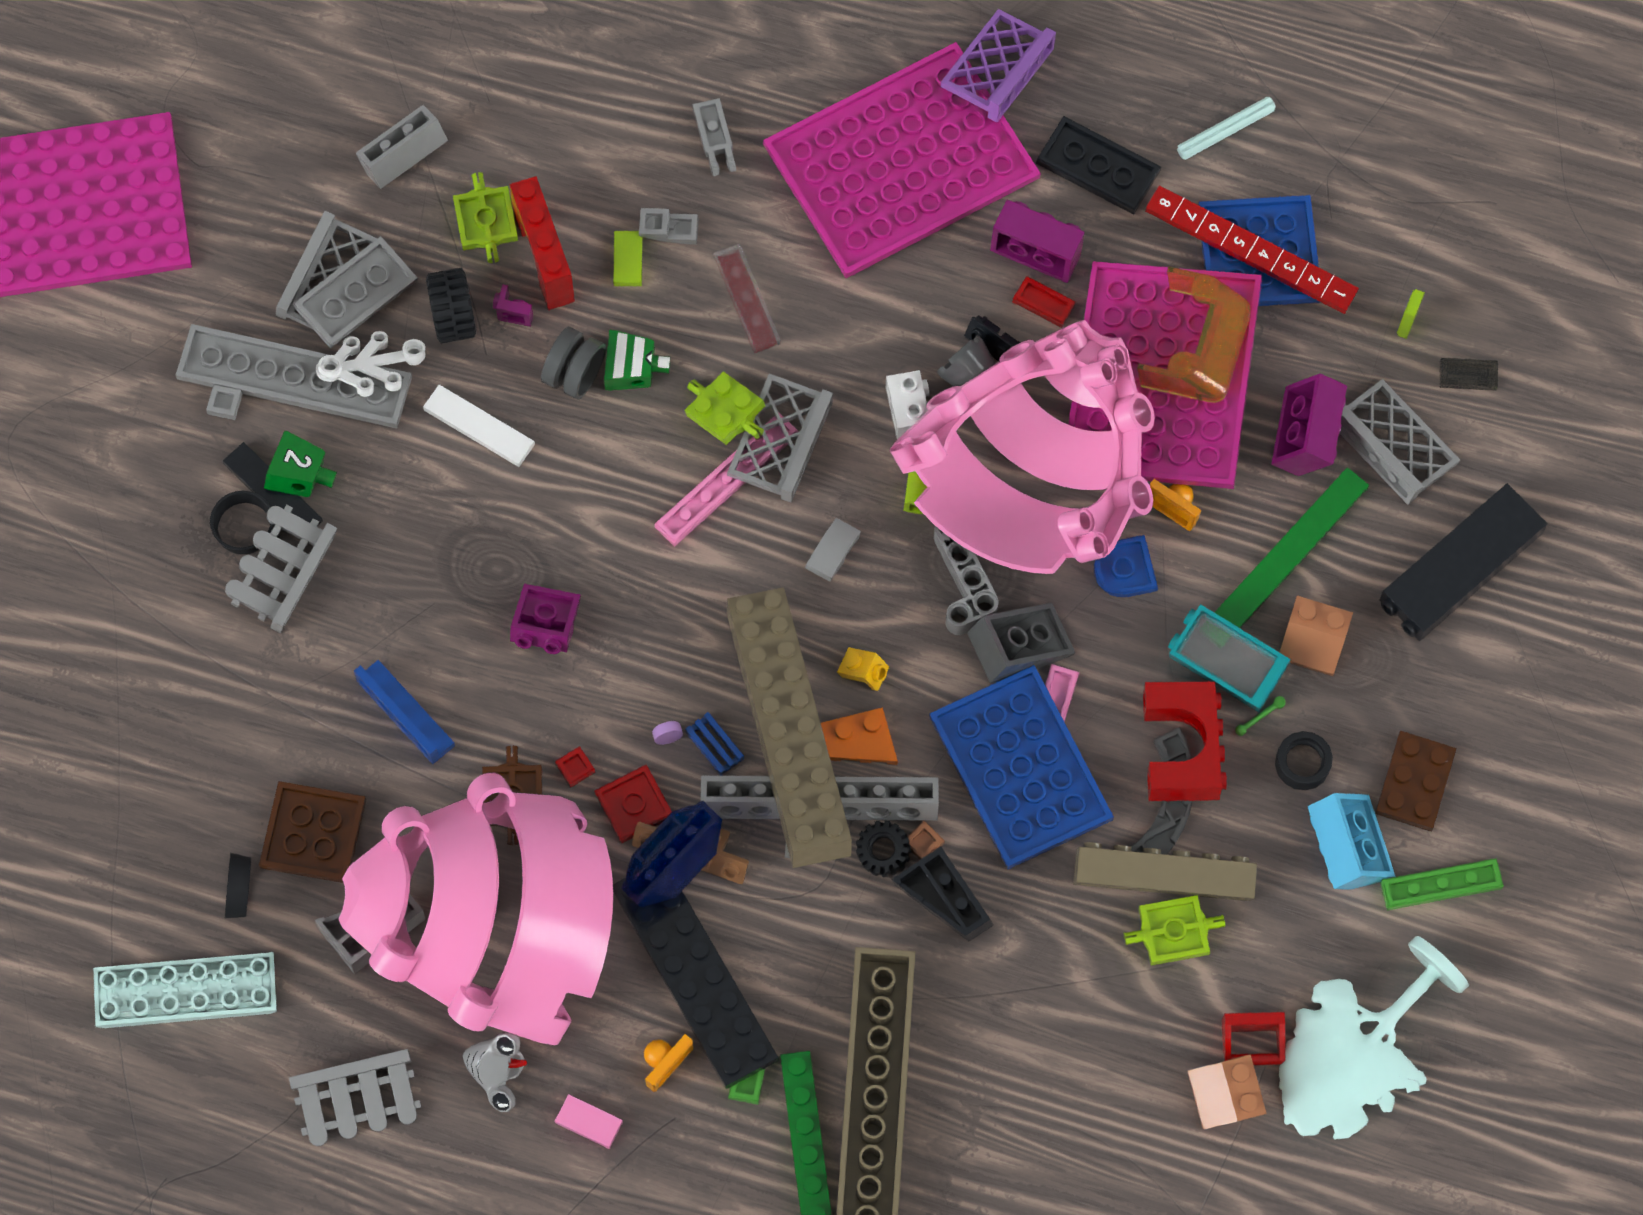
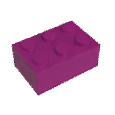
[990,199,1085,283]
[1271,373,1347,476]

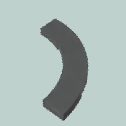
[1131,727,1193,855]

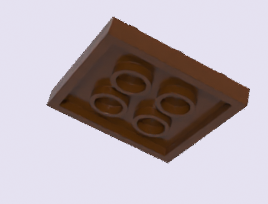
[259,781,366,883]

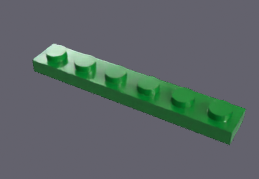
[780,1051,832,1215]

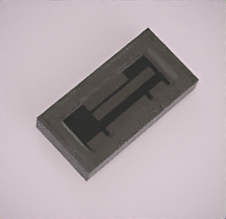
[1440,358,1498,391]

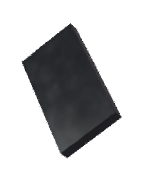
[1036,116,1161,215]

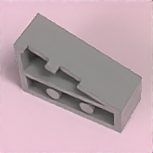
[315,893,426,974]

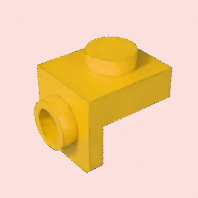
[837,647,889,691]

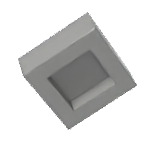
[206,384,243,420]

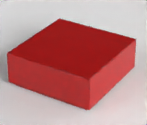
[555,746,596,788]

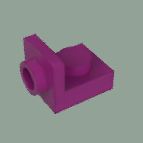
[493,284,533,327]

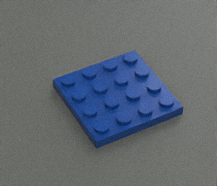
[1198,195,1320,306]

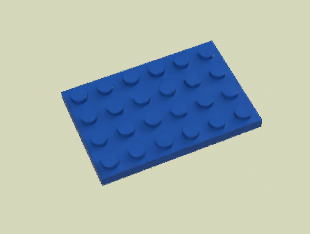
[929,665,1114,870]

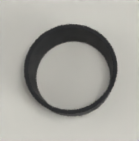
[210,491,273,554]
[225,853,251,918]

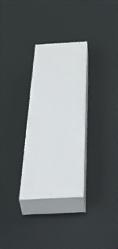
[423,385,535,467]

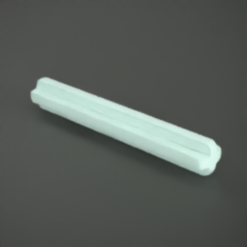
[1177,97,1276,160]

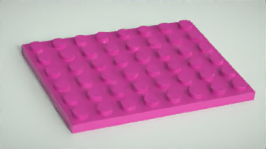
[763,42,1041,278]
[0,112,192,297]
[1068,261,1262,489]

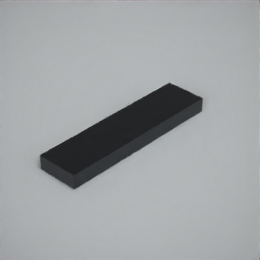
[223,442,323,525]

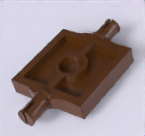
[482,745,543,845]

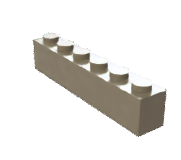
[1073,842,1257,901]

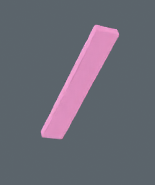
[655,412,799,547]

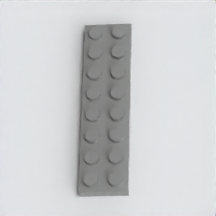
[176,324,412,429]

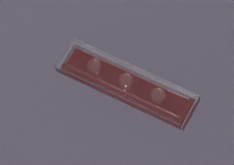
[714,244,781,354]

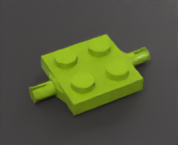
[453,172,518,263]
[684,371,766,445]
[1123,895,1225,965]

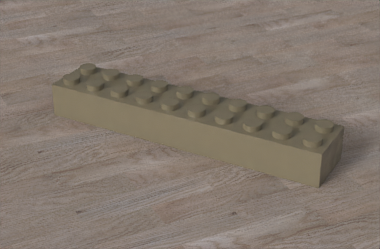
[727,587,852,868]
[836,947,916,1215]

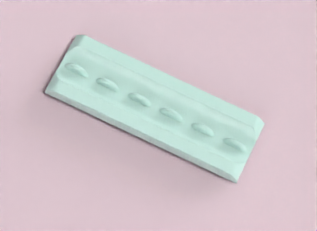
[93,952,277,1028]

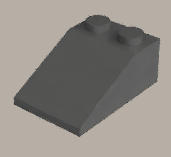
[967,603,1075,683]

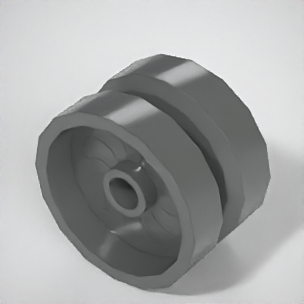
[541,326,606,400]

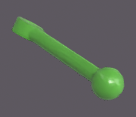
[1235,696,1286,736]

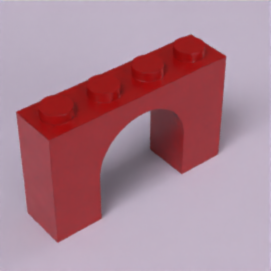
[509,176,575,310]
[1143,681,1227,801]

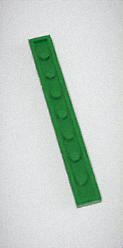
[1199,467,1369,650]

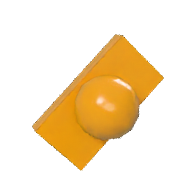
[1149,479,1202,531]
[644,1034,694,1092]

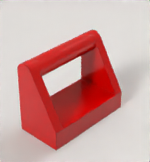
[1222,1012,1285,1066]

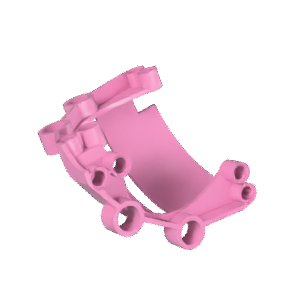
[890,320,1155,574]
[338,773,613,1045]

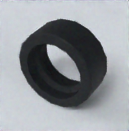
[1275,731,1333,790]

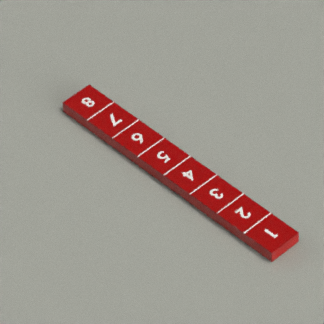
[1145,185,1359,314]

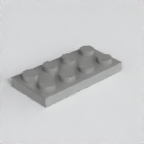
[293,236,418,349]

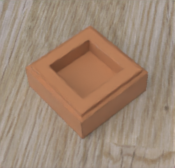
[907,821,945,860]

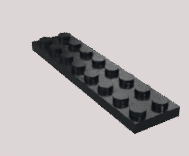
[613,858,779,1089]

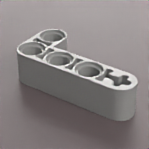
[933,526,999,635]

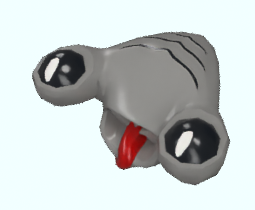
[462,1032,527,1112]

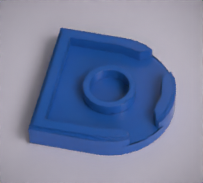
[1094,535,1158,597]

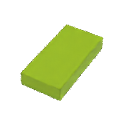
[613,231,643,287]
[1397,289,1425,339]

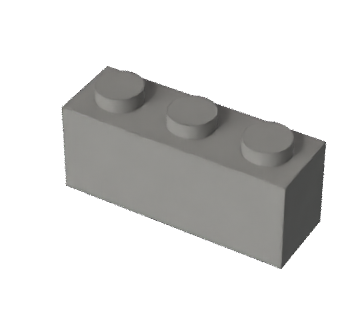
[356,105,448,189]

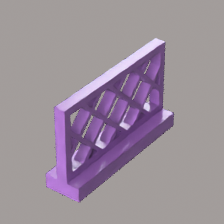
[941,9,1056,122]

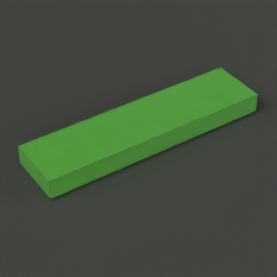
[1380,858,1504,911]

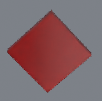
[594,764,674,844]

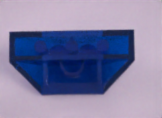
[621,801,722,907]

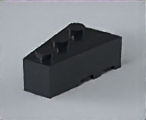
[891,846,993,942]

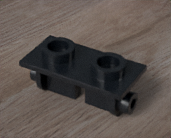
[964,315,1021,362]

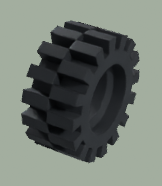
[856,820,911,877]

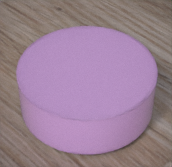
[652,721,683,745]

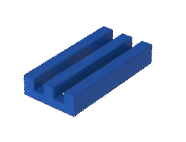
[685,712,744,776]

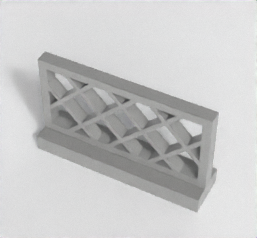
[276,211,378,329]
[727,373,833,503]
[1339,379,1460,505]

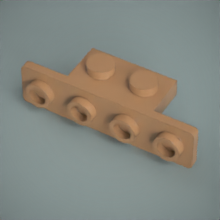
[632,812,749,884]

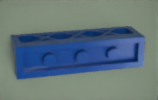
[354,660,455,764]

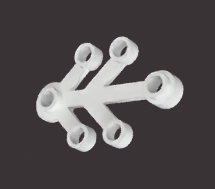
[316,331,425,397]

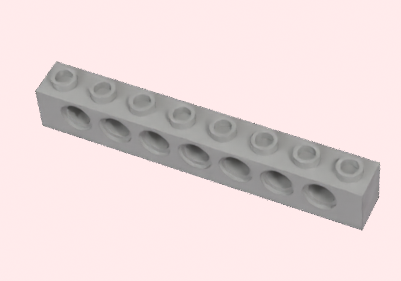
[701,776,939,821]

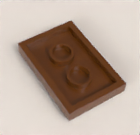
[1375,731,1457,832]

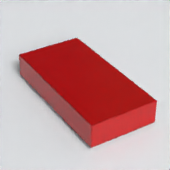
[1012,276,1076,328]

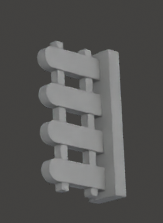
[225,504,337,634]
[289,1049,422,1146]

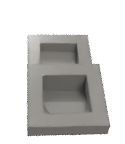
[639,208,699,245]
[805,518,861,581]

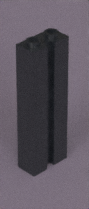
[1379,483,1548,641]

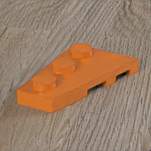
[821,707,898,765]

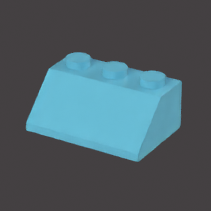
[1307,793,1396,890]

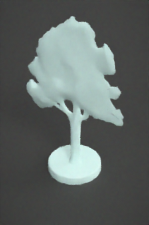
[1279,936,1469,1140]

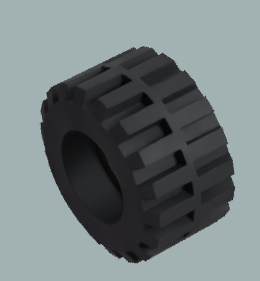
[426,268,476,344]

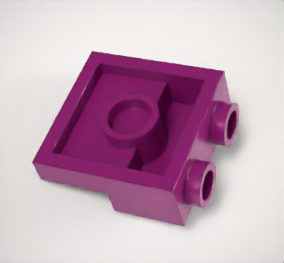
[510,584,581,654]

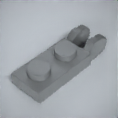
[692,98,736,176]

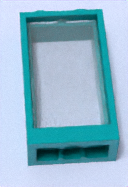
[1168,604,1290,712]

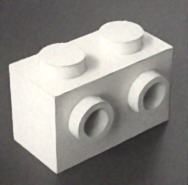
[885,370,929,439]

